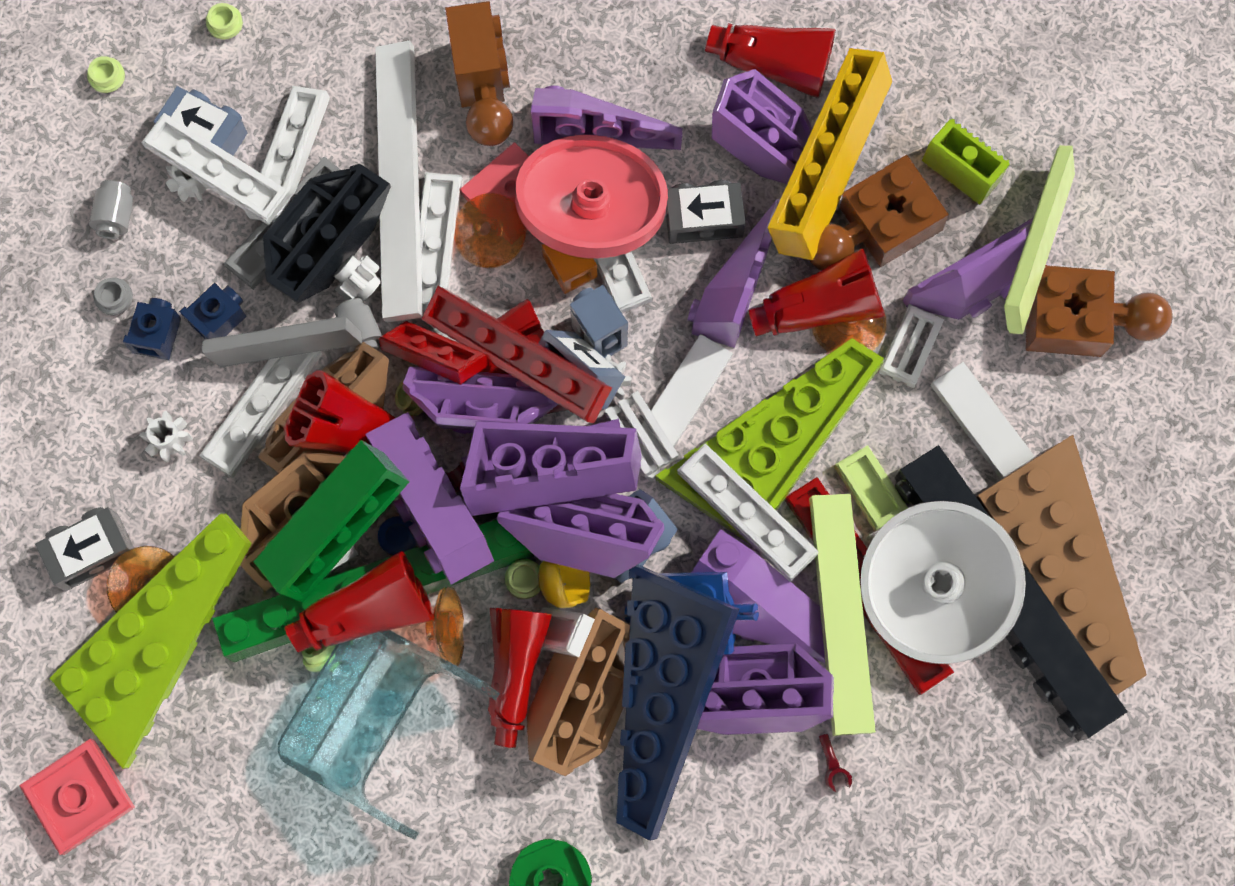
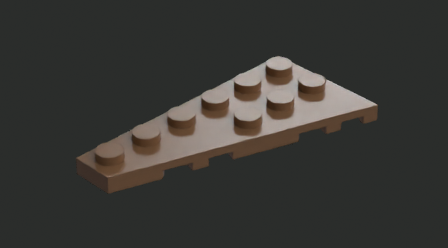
[976,435,1147,695]

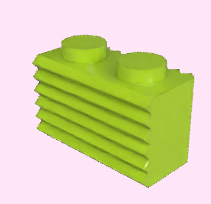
[921,119,1010,205]

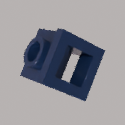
[179,282,247,340]
[123,298,181,360]

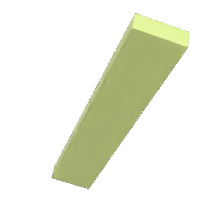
[1004,145,1075,334]
[809,494,876,736]

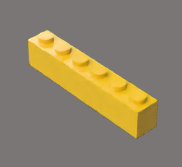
[767,48,892,260]

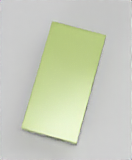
[834,445,908,532]

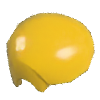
[538,561,591,608]

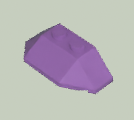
[712,69,812,184]
[903,217,1034,320]
[403,367,558,434]
[497,494,664,578]
[697,643,834,735]

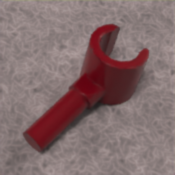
[445,461,466,492]
[819,734,852,792]

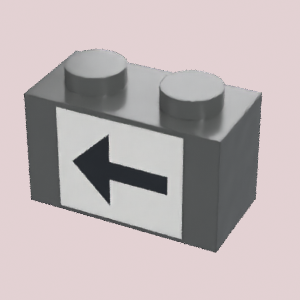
[666,180,746,244]
[35,507,138,592]

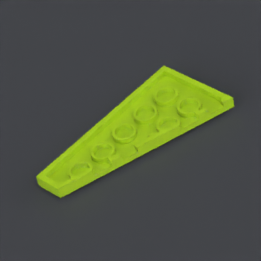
[655,338,884,545]
[50,513,252,769]

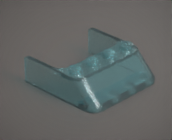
[278,630,500,840]

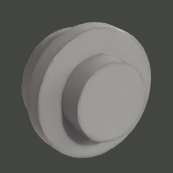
[93,278,133,315]

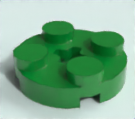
[509,839,592,886]

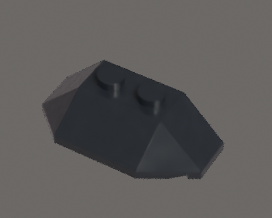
[263,163,391,304]

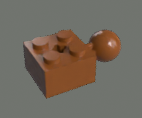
[445,1,513,146]
[808,154,949,271]
[1026,265,1173,357]

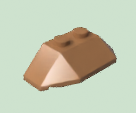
[258,342,389,473]
[240,451,345,592]
[526,608,630,776]

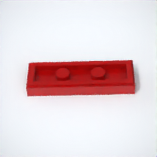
[379,321,488,385]

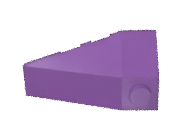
[531,85,683,150]
[687,199,780,348]
[691,529,825,663]

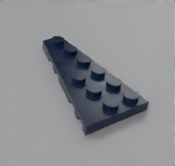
[616,564,739,841]

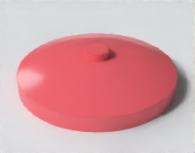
[515,135,668,258]

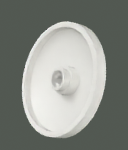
[861,501,1026,664]

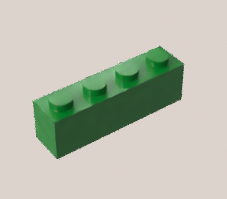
[253,440,410,603]

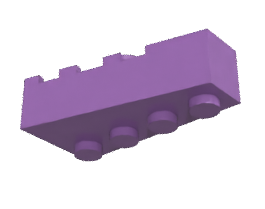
[366,412,494,585]
[460,422,642,516]

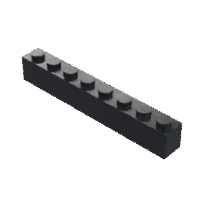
[895,445,1128,742]

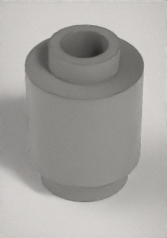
[89,180,134,239]
[334,298,382,353]

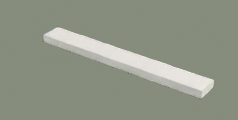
[375,40,423,323]

